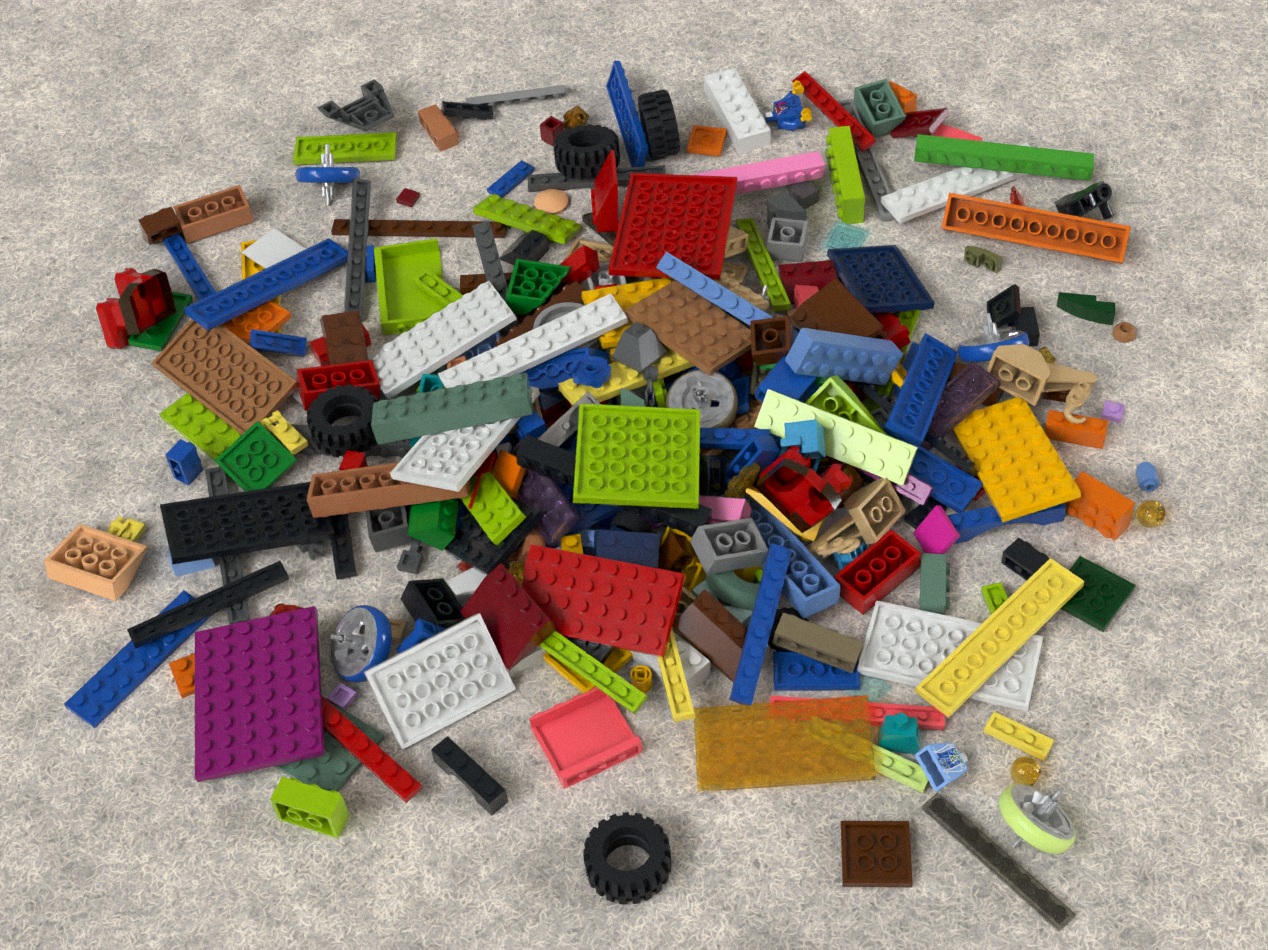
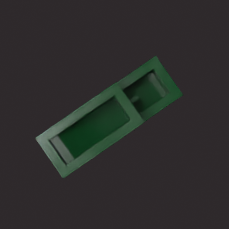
[1056,292,1115,325]

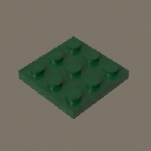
[1061,556,1136,632]

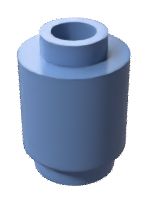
[1135,462,1160,492]

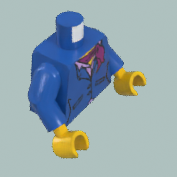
[764,81,812,131]

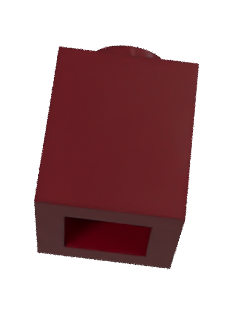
[540,116,564,146]

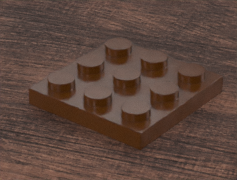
[840,821,913,888]

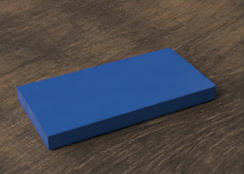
[773,651,860,691]

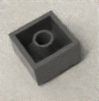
[365,505,414,552]

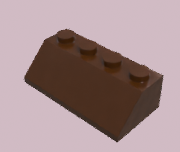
[672,589,748,682]

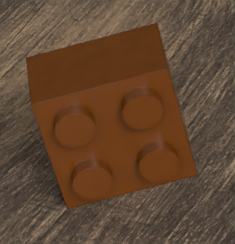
[750,316,794,366]

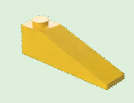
[746,486,827,543]

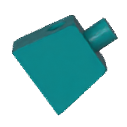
[878,713,920,754]

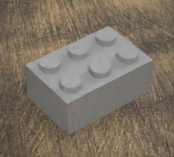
[690,518,769,575]

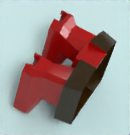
[96,268,176,349]
[756,446,853,533]

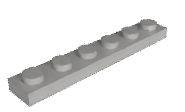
[466,85,566,106]

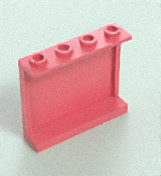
[529,687,643,789]

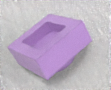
[1101,401,1125,423]
[327,683,358,711]

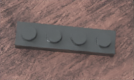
[537,391,601,447]

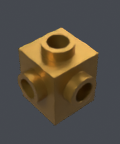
[563,105,589,130]

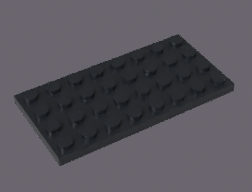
[160,482,335,565]

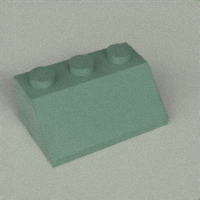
[854,79,906,137]

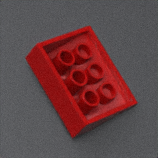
[591,150,618,232]

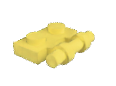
[106,516,147,542]

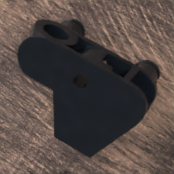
[1054,181,1114,220]

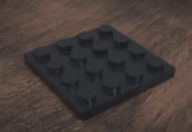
[444,497,543,576]

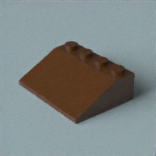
[790,278,884,338]

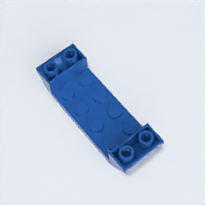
[519,347,610,392]

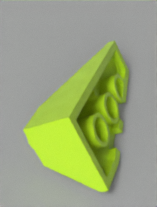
[805,375,886,434]

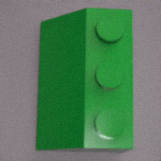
[407,498,459,551]

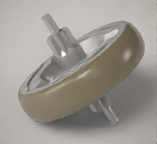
[666,369,738,428]

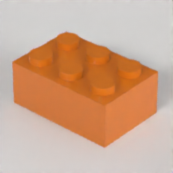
[1065,471,1135,541]

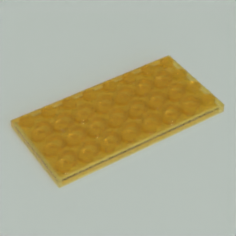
[694,695,876,792]

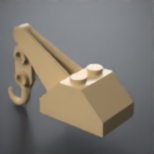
[983,344,1097,424]
[806,477,906,558]

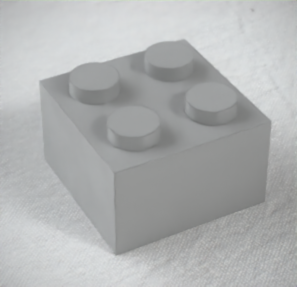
[767,217,808,262]

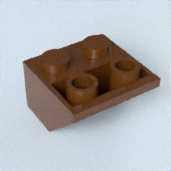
[139,206,182,245]

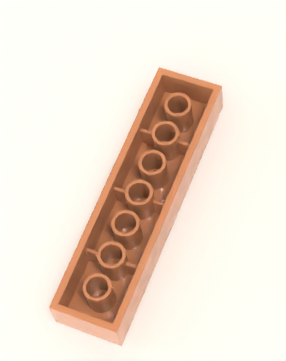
[307,462,471,518]

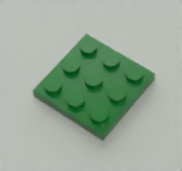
[214,421,298,491]

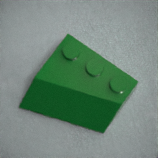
[506,259,571,315]

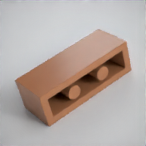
[418,104,459,152]

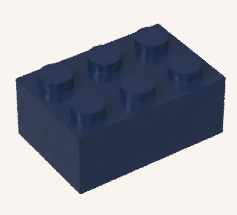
[593,530,660,568]

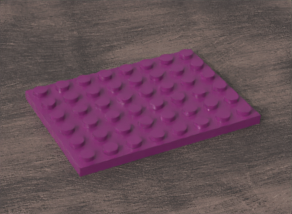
[195,606,324,782]

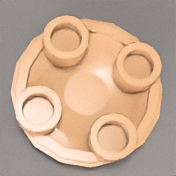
[534,189,568,214]

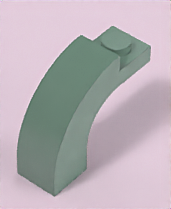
[705,570,760,610]

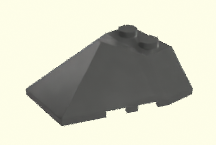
[318,79,394,132]

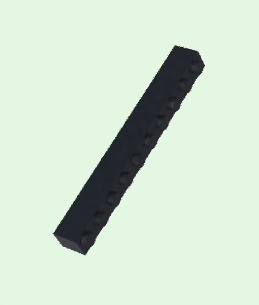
[516,435,712,537]

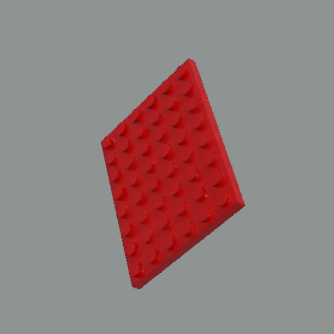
[608,173,738,280]

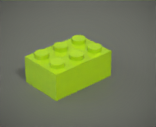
[270,776,349,838]

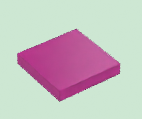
[913,505,960,554]

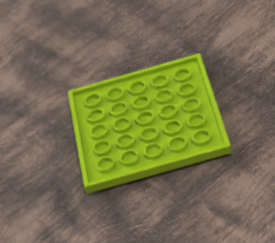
[573,404,700,509]

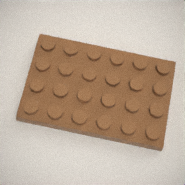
[624,280,751,376]

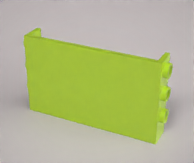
[374,238,446,336]

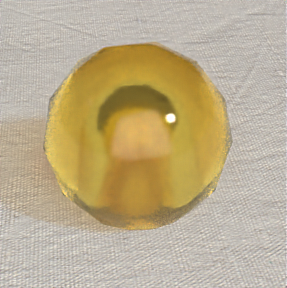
[1136,500,1165,528]
[1010,756,1042,787]

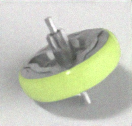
[998,783,1076,855]

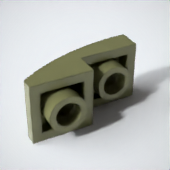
[964,245,1003,273]

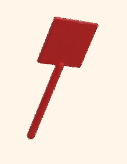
[468,452,496,509]

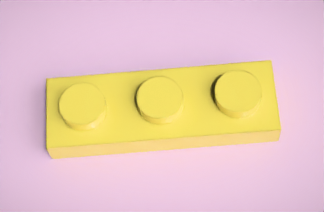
[984,712,1054,761]

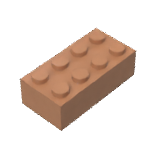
[173,185,254,243]

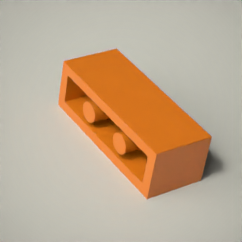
[1045,410,1109,449]

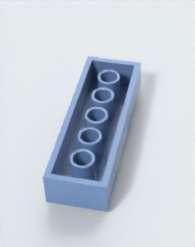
[785,328,903,385]

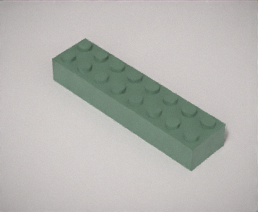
[371,373,532,445]

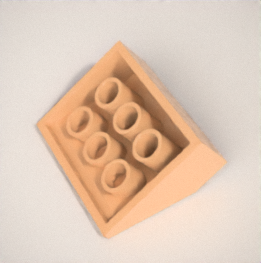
[44,524,148,601]

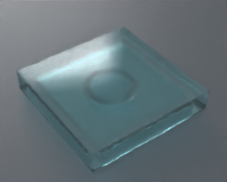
[822,221,869,250]

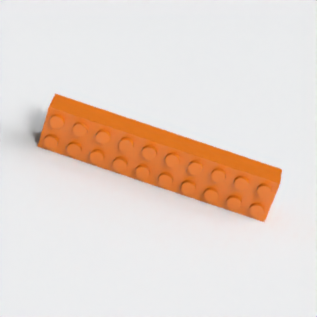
[941,193,1131,264]

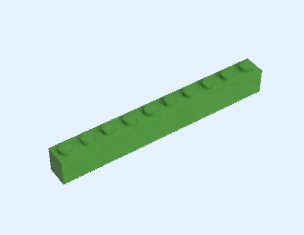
[914,134,1094,181]

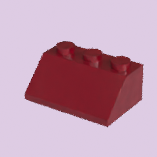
[779,260,836,305]

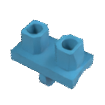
[833,539,869,570]

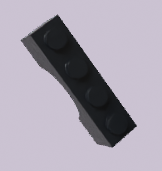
[431,736,508,816]

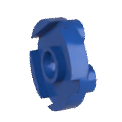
[572,356,611,388]

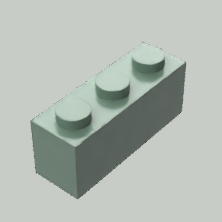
[919,553,950,615]

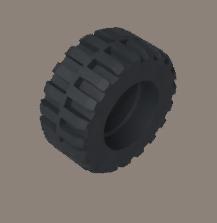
[638,89,680,159]
[553,124,620,180]
[307,384,378,458]
[583,812,672,905]

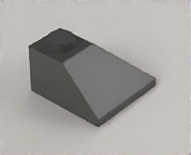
[612,322,667,373]

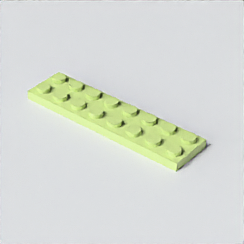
[754,389,918,485]

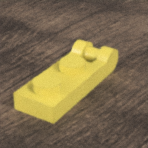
[261,410,309,456]

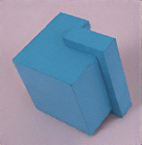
[780,419,826,460]

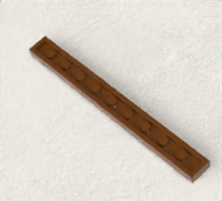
[331,219,507,238]

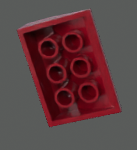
[460,563,558,671]

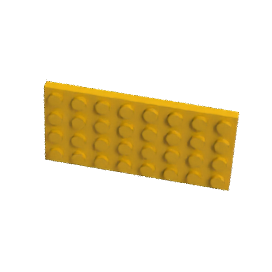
[948,397,1081,522]

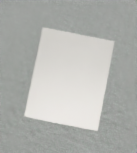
[241,228,306,268]

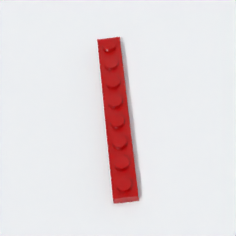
[792,71,876,152]
[322,696,422,803]

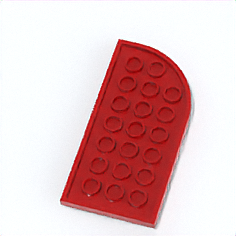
[523,544,686,658]

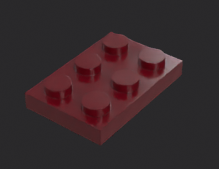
[890,108,949,138]

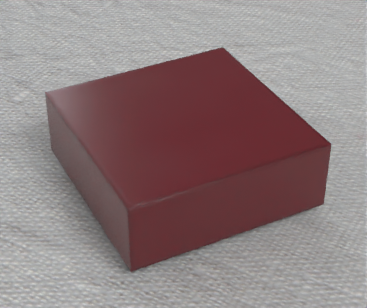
[396,188,420,207]

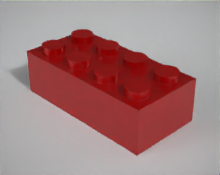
[297,360,380,411]
[834,530,922,615]

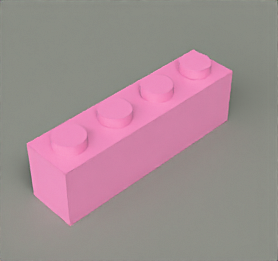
[699,495,752,524]

